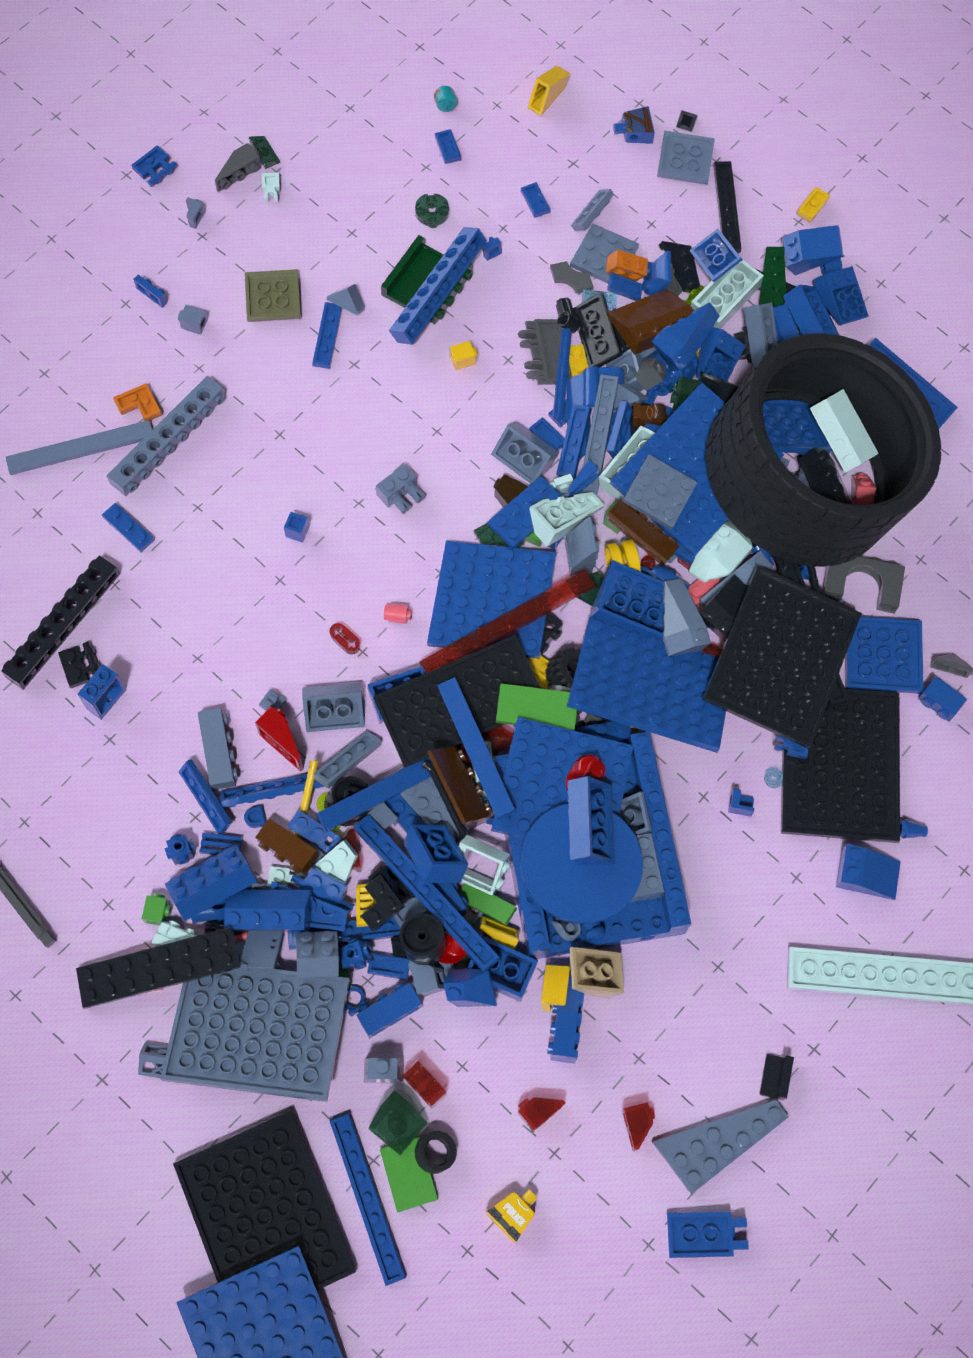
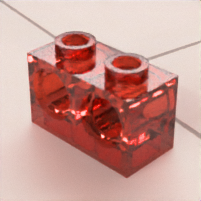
[403,1061,447,1109]

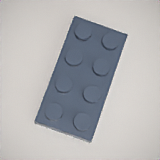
[400,778,470,841]

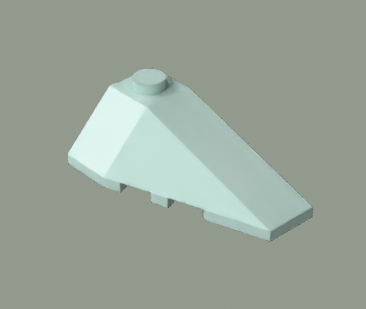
[530,492,605,547]

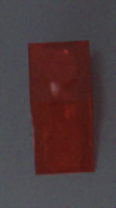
[517,1097,566,1132]
[622,1102,655,1152]

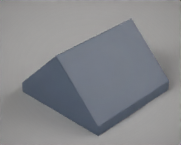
[619,792,652,836]

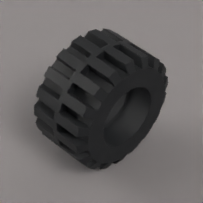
[545,648,581,688]

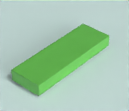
[458,883,517,926]

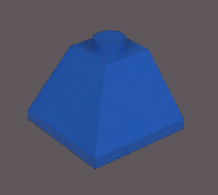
[443,969,497,1007]

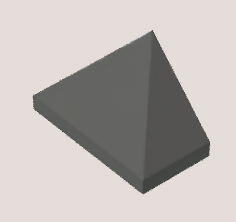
[930,653,973,678]

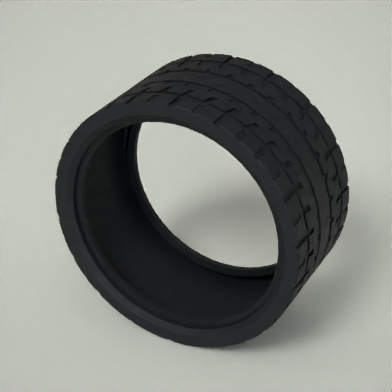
[705,333,941,567]

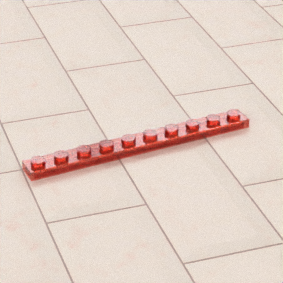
[419,570,595,674]

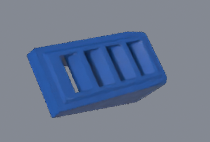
[567,459,600,497]

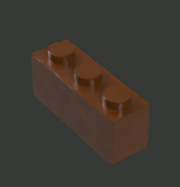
[255,818,320,875]

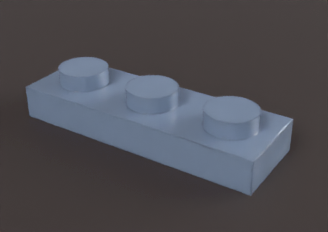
[571,189,614,231]

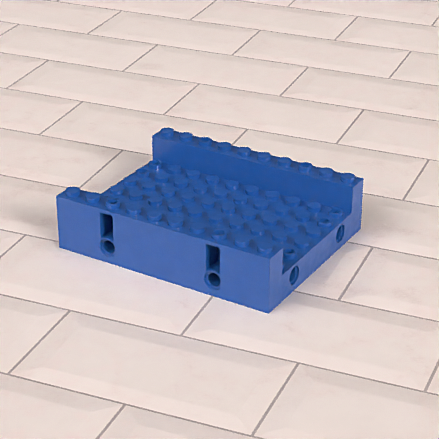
[493,732,692,960]

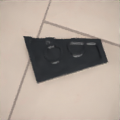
[659,241,701,294]

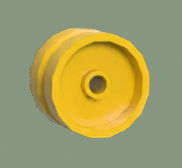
[604,539,641,572]

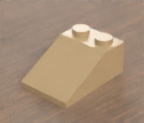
[570,947,624,998]

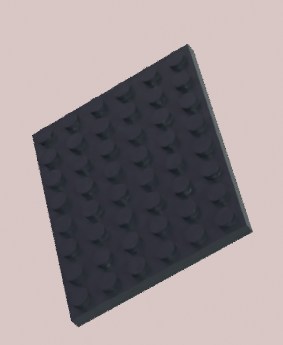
[702,565,862,749]
[781,689,900,843]
[173,1111,356,1291]

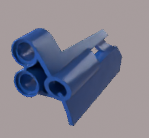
[567,366,624,459]

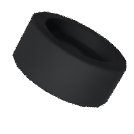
[414,1131,457,1174]

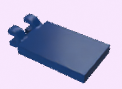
[667,1212,749,1258]

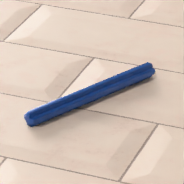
[552,328,572,421]

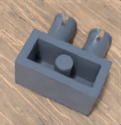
[376,464,426,514]

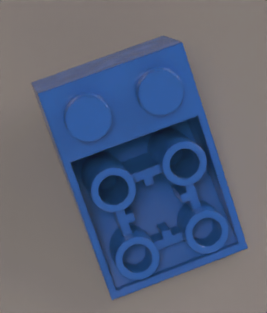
[813,266,869,326]
[696,327,746,381]

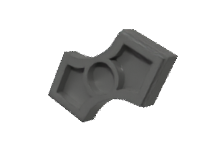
[550,261,593,294]

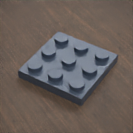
[657,130,715,185]
[570,224,640,283]
[622,454,697,530]

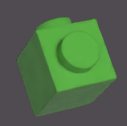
[141,893,171,925]

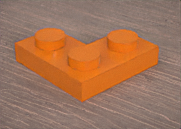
[113,383,162,421]

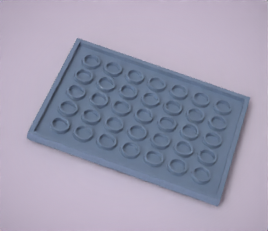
[160,968,350,1102]

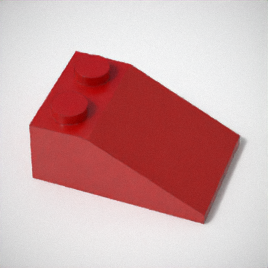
[255,706,303,772]

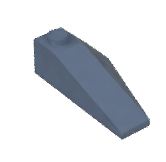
[699,551,774,605]
[663,578,711,657]

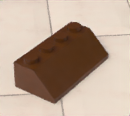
[605,499,678,566]

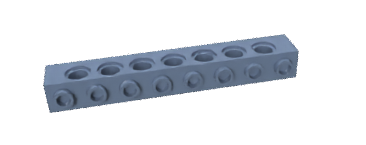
[106,376,225,496]

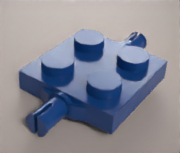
[290,866,354,912]

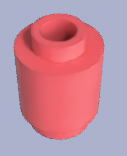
[384,603,412,624]

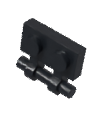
[58,642,100,689]

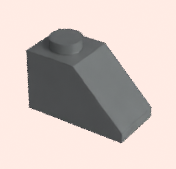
[636,358,667,391]

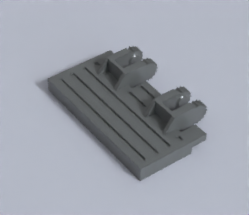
[518,319,572,385]

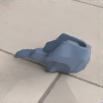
[552,918,581,941]

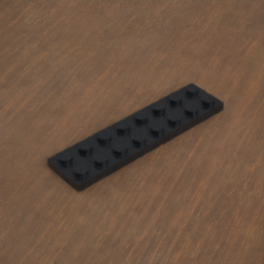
[76,927,240,1009]

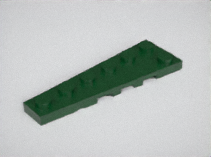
[758,246,786,308]

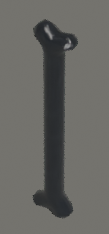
[422,761,468,841]

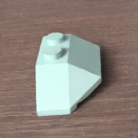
[689,521,752,583]

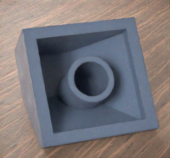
[606,349,644,392]

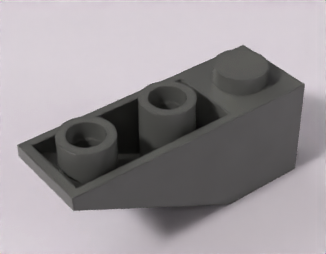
[215,143,261,192]

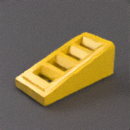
[356,884,376,927]
[480,916,520,950]

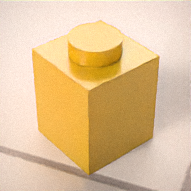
[449,341,478,371]

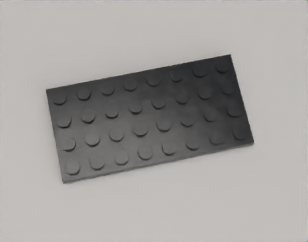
[373,635,540,768]

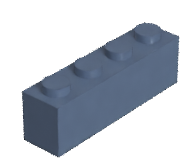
[744,303,778,369]
[197,707,238,791]

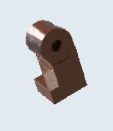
[633,403,667,427]

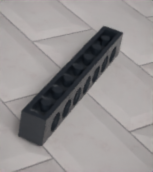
[1,555,120,690]

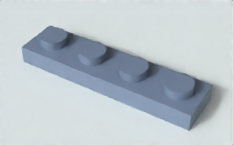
[314,731,381,789]

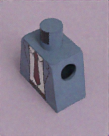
[364,1058,404,1084]

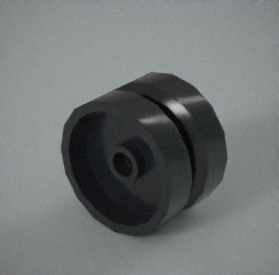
[324,776,369,827]
[399,913,447,965]

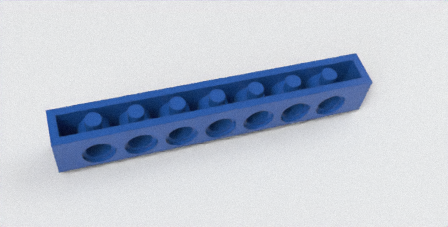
[389,227,487,345]

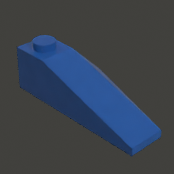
[651,303,720,371]

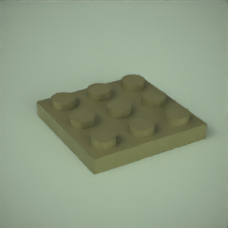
[245,269,301,322]

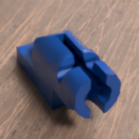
[655,353,699,396]

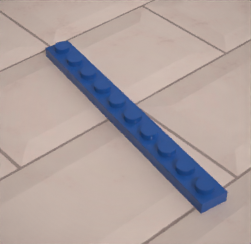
[353,814,500,973]

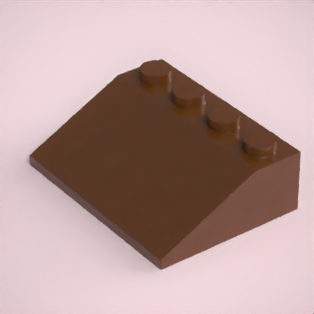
[607,289,694,355]
[427,746,493,829]

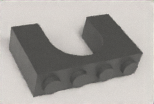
[823,556,905,614]

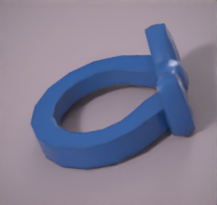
[345,986,368,1017]

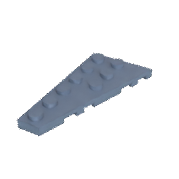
[652,1100,789,1194]

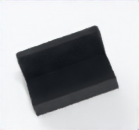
[759,1054,794,1101]

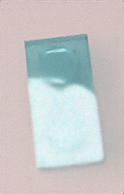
[581,289,618,311]

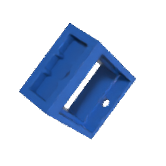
[78,664,126,720]

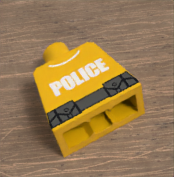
[486,1189,538,1243]

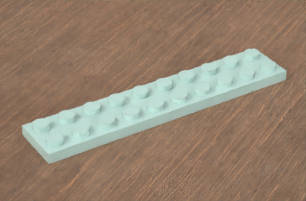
[787,947,973,1005]

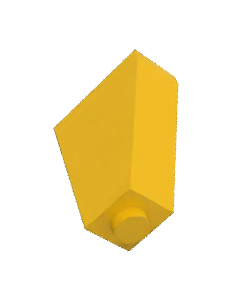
[527,65,571,116]

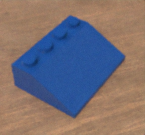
[590,560,665,641]

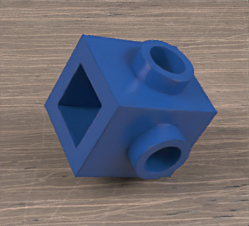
[164,834,195,865]
[338,939,373,970]

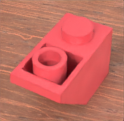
[851,473,876,505]

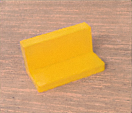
[541,965,570,1012]

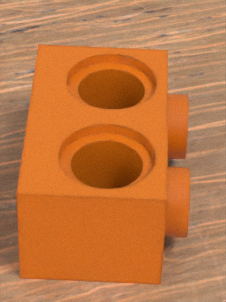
[606,250,648,281]

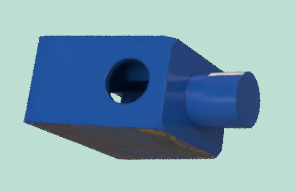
[613,106,655,144]

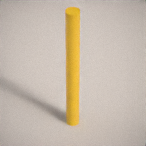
[294,760,318,839]

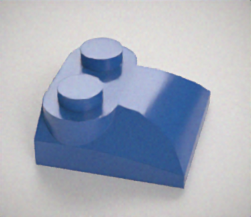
[642,251,672,295]

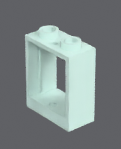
[459,835,510,895]

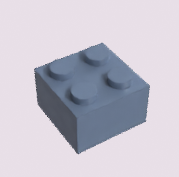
[296,931,339,978]

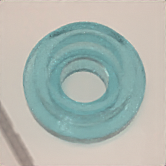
[764,769,783,788]

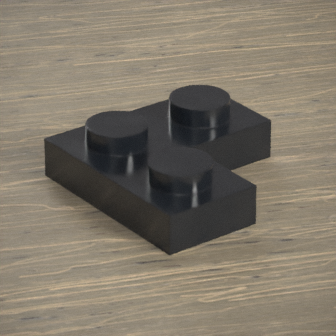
[361,874,406,932]

